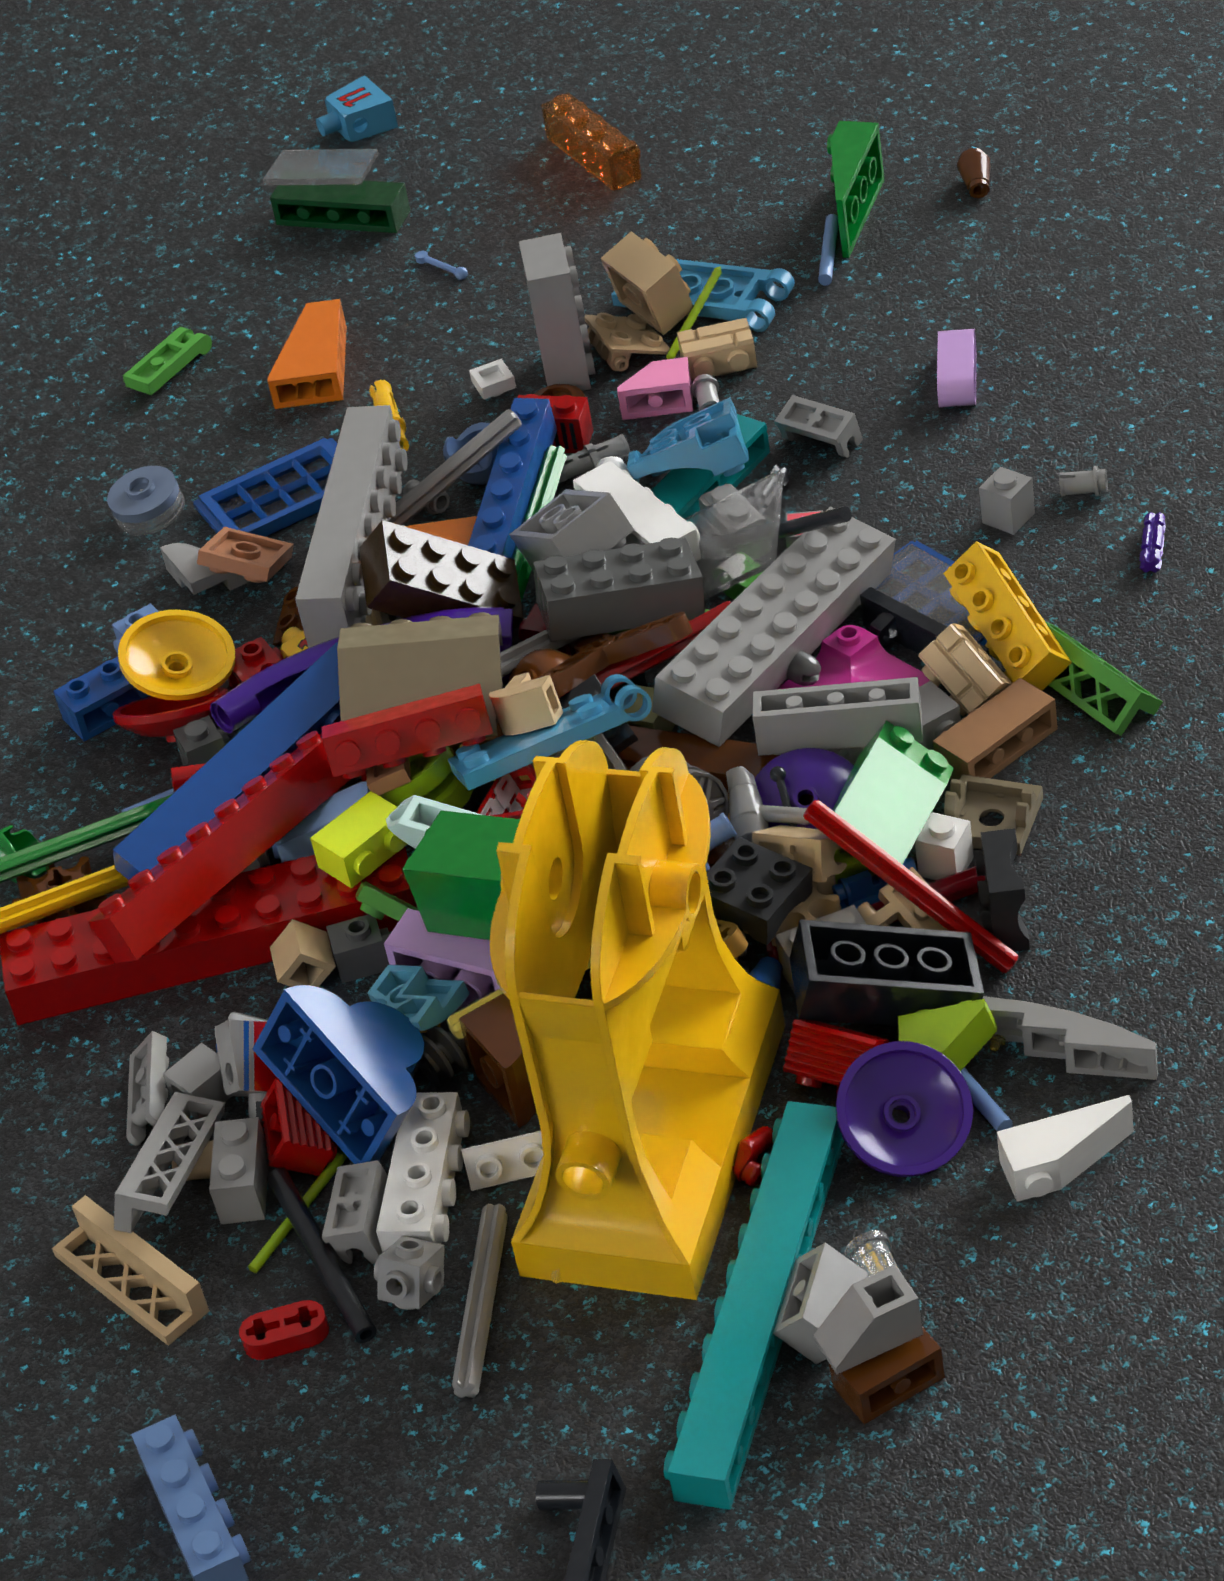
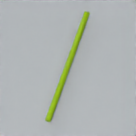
[248,1149,348,1273]

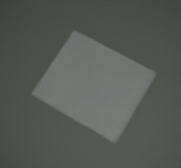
[263,149,378,185]
[684,470,784,600]

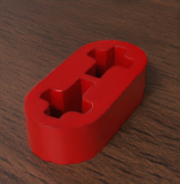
[239,1300,329,1360]

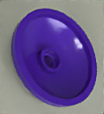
[755,748,854,829]
[835,1041,973,1177]

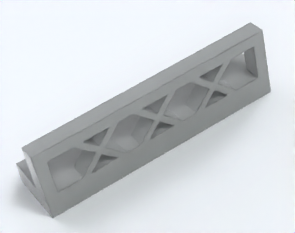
[114,1092,225,1233]

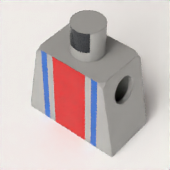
[215,1020,277,1122]

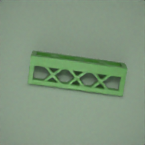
[1044,620,1163,736]

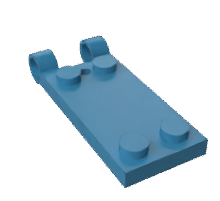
[611,259,795,332]
[448,674,652,791]

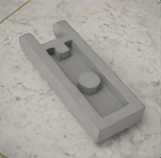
[126,1031,169,1146]

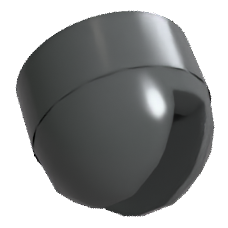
[787,651,821,686]

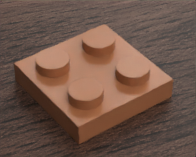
[197,527,293,583]

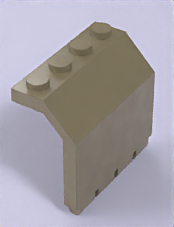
[337,612,503,737]

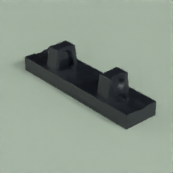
[860,587,989,655]

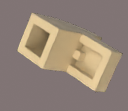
[489,672,564,735]

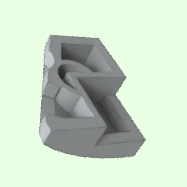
[160,543,250,595]

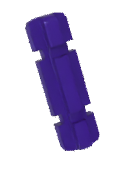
[1140,512,1166,573]

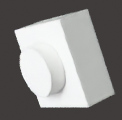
[469,359,516,399]

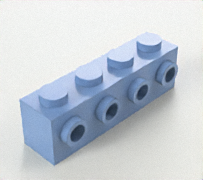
[131,1414,251,1581]

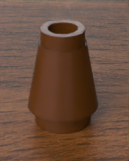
[957,148,990,198]

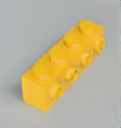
[943,541,1072,691]

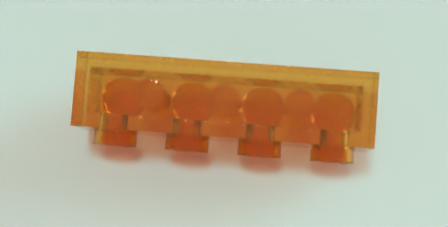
[541,93,642,191]

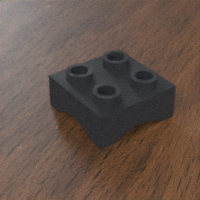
[974,828,1030,952]
[707,837,813,945]

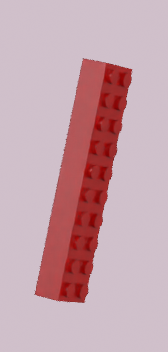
[0,847,417,1025]

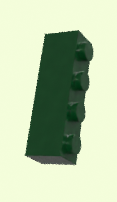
[270,176,411,233]

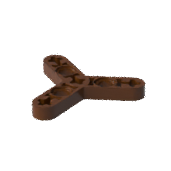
[536,612,693,698]

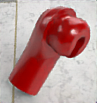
[733,1126,773,1187]

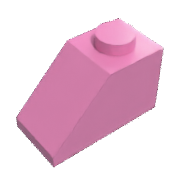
[617,357,693,420]

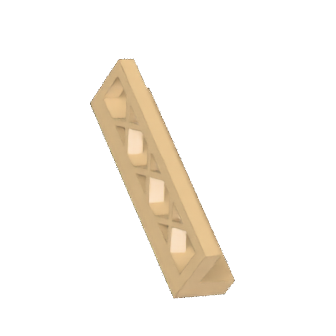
[52,1195,209,1346]

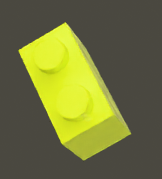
[310,791,407,888]

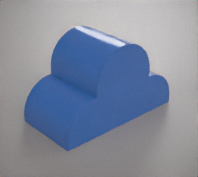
[252,985,424,1164]

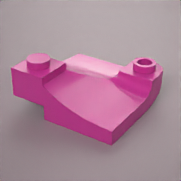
[776,625,938,690]

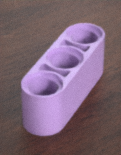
[937,329,977,407]

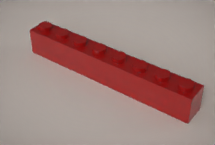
[88,731,352,963]

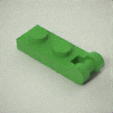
[123,327,212,395]

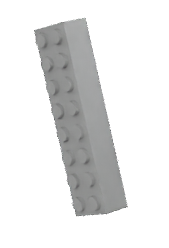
[295,405,408,648]
[652,507,896,747]

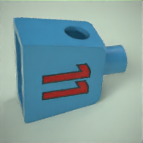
[316,76,398,142]

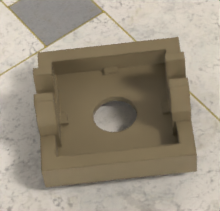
[944,774,1043,856]

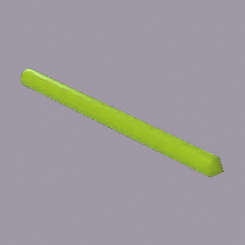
[666,267,722,359]

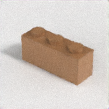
[933,678,1058,780]

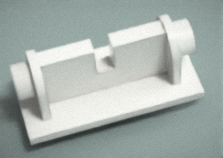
[461,1130,543,1191]

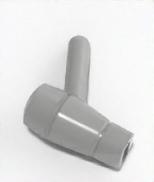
[726,766,810,842]

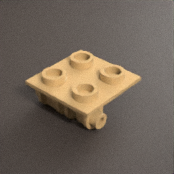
[584,313,670,372]

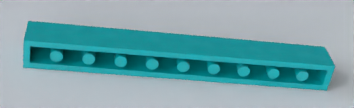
[664,1101,844,1510]

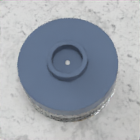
[107,466,185,536]

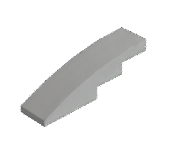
[982,996,1158,1080]

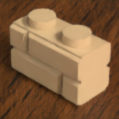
[677,318,757,381]
[918,623,1012,716]

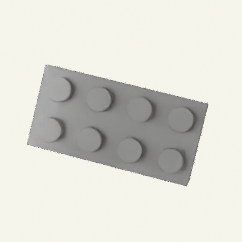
[519,233,595,391]

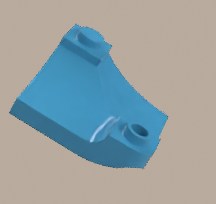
[627,397,749,480]

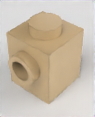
[270,919,336,987]

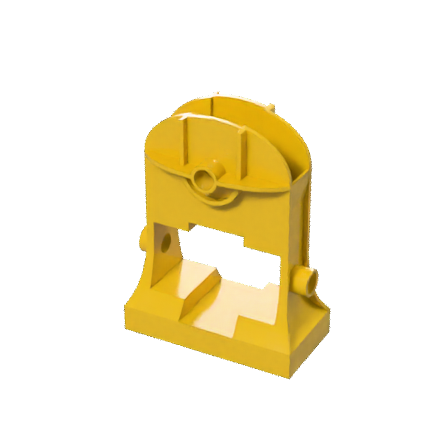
[490,740,785,1300]

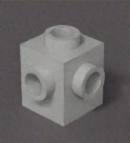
[374,1236,444,1310]

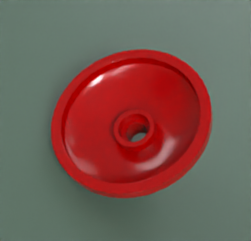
[113,687,228,742]

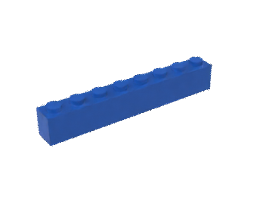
[113,642,341,880]

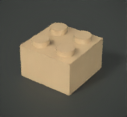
[600,231,693,335]

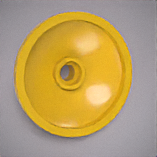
[118,610,235,701]

